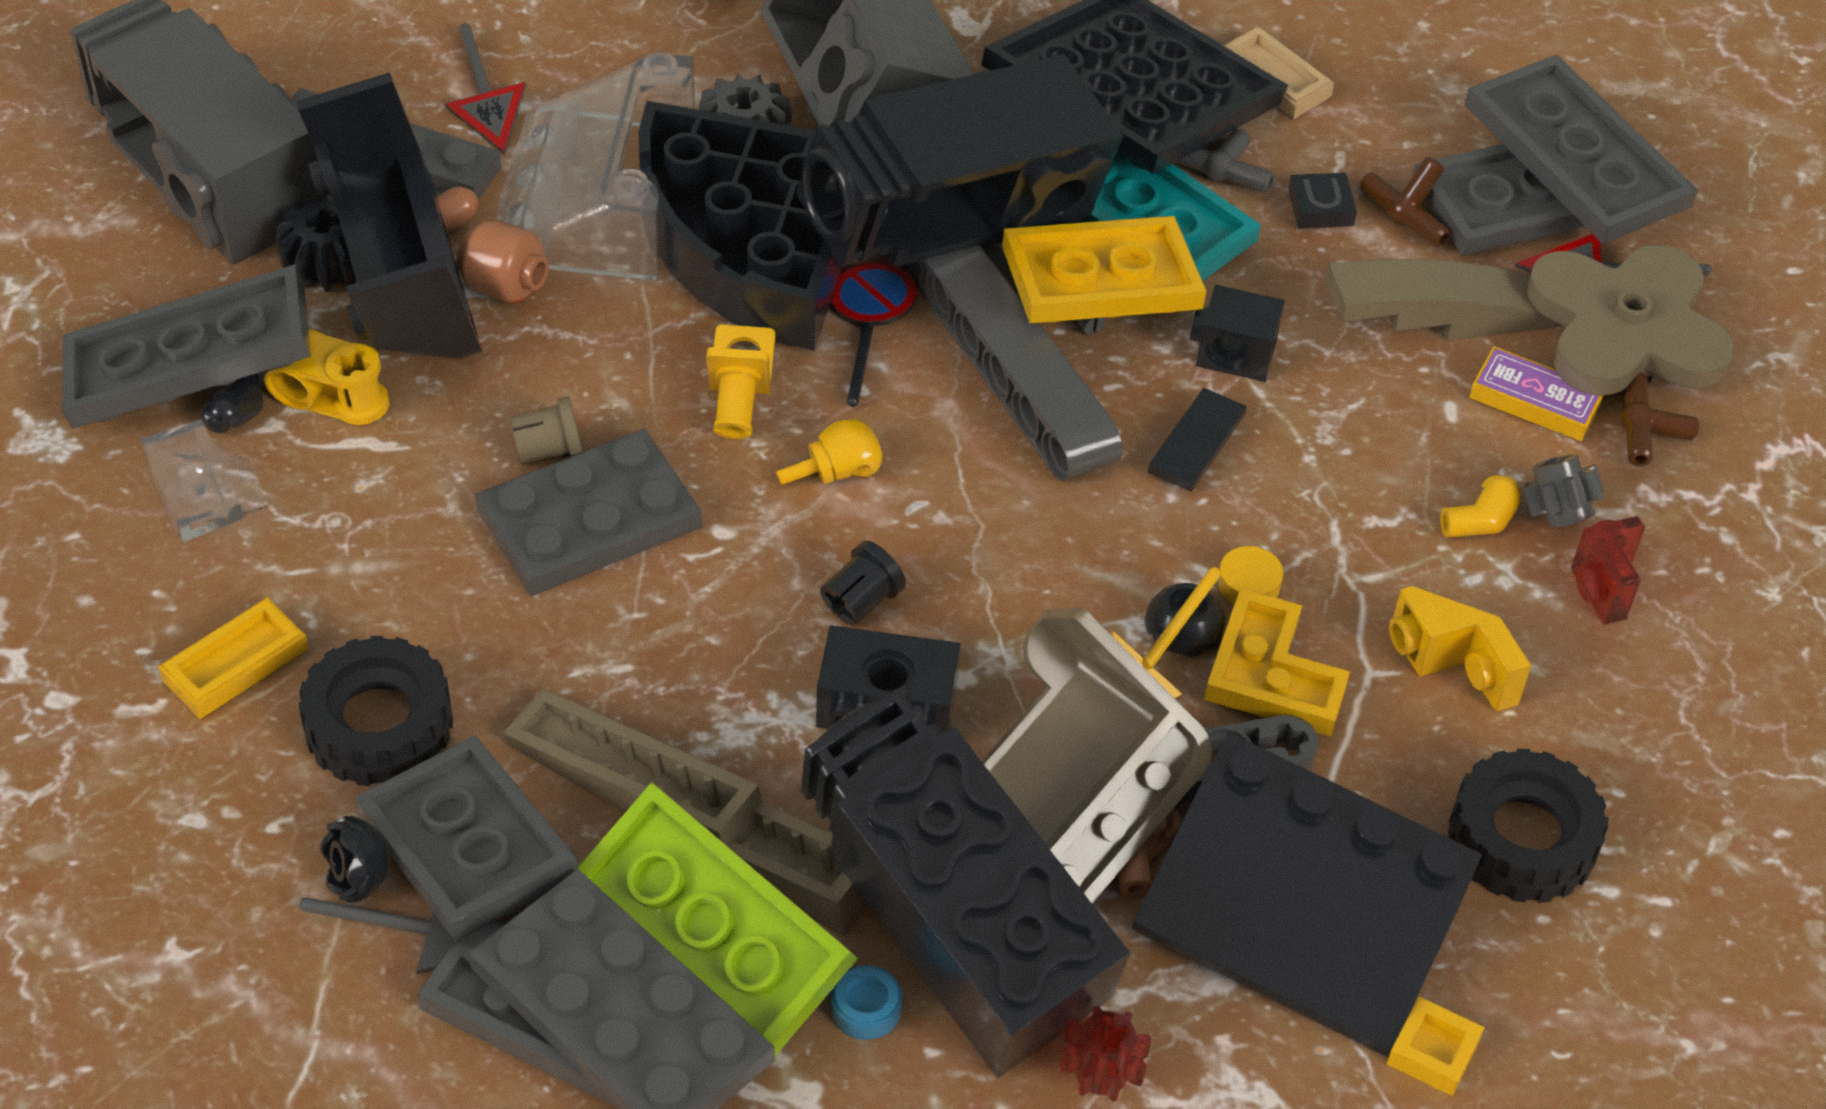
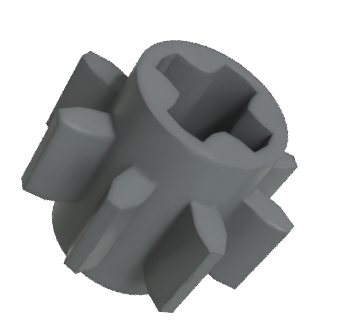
[1523,454,1604,528]

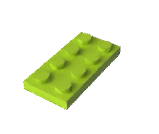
[578,782,858,1058]

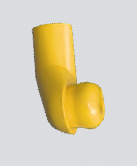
[1440,475,1521,538]

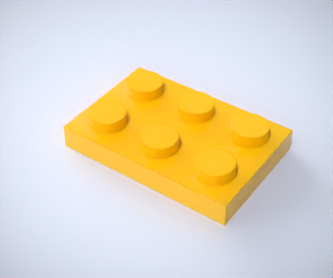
[1002,216,1207,324]

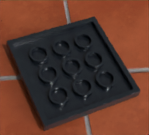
[981,0,1288,174]

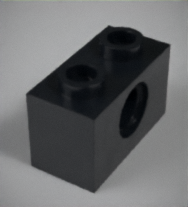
[816,625,961,734]

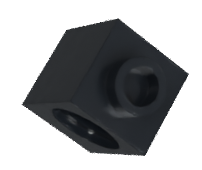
[1190,284,1285,382]

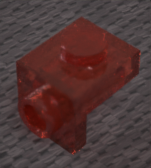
[1570,516,1645,625]

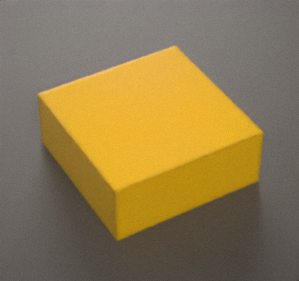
[1386,996,1485,1097]

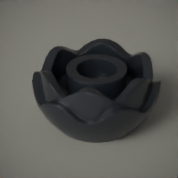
[1145,583,1226,657]
[320,816,388,903]

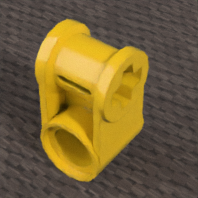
[264,329,390,425]

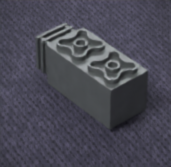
[71,0,325,265]
[760,0,974,126]

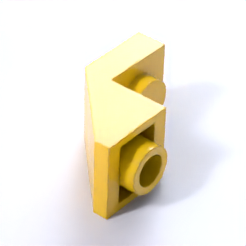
[1389,586,1531,712]

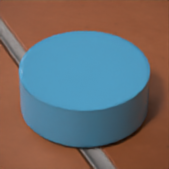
[831,965,902,1040]

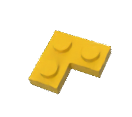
[1204,588,1350,737]

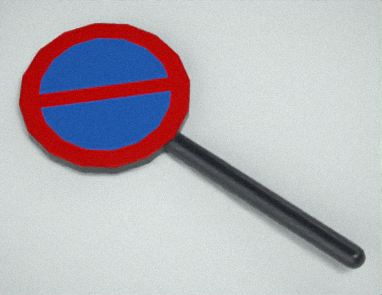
[831,262,917,407]

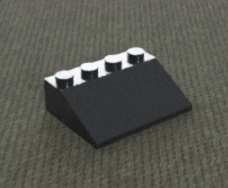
[1131,732,1482,1057]

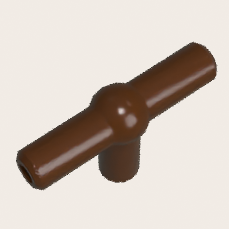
[1359,157,1450,247]
[1620,372,1699,467]

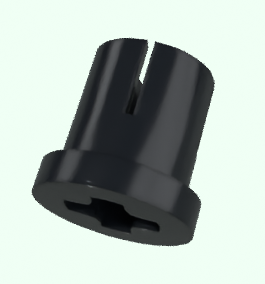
[820,540,906,625]

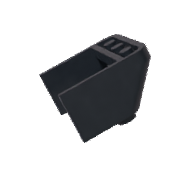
[296,72,482,359]

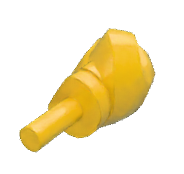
[776,419,883,486]

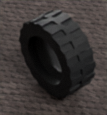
[298,636,453,786]
[1448,748,1608,903]

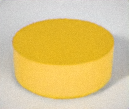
[1218,546,1284,605]

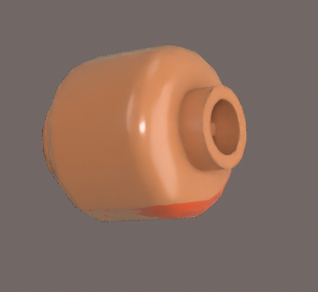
[456,219,549,304]

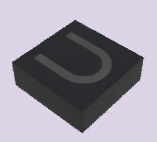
[1288,173,1357,229]

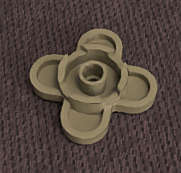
[1527,245,1735,395]

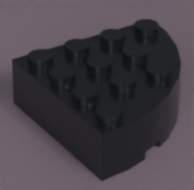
[639,101,843,351]

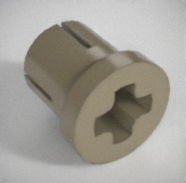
[510,396,583,464]

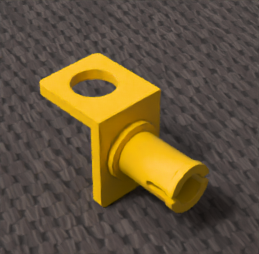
[706,324,776,439]

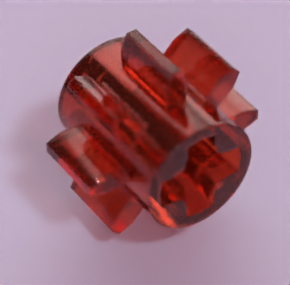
[1060,1005,1151,1102]

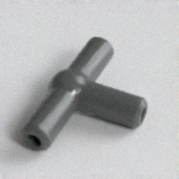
[1175,129,1274,193]

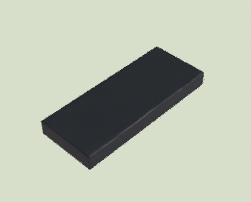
[1148,387,1247,492]

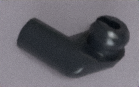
[201,373,264,434]

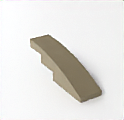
[1325,259,1558,341]

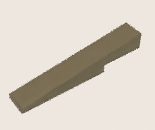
[502,689,868,937]

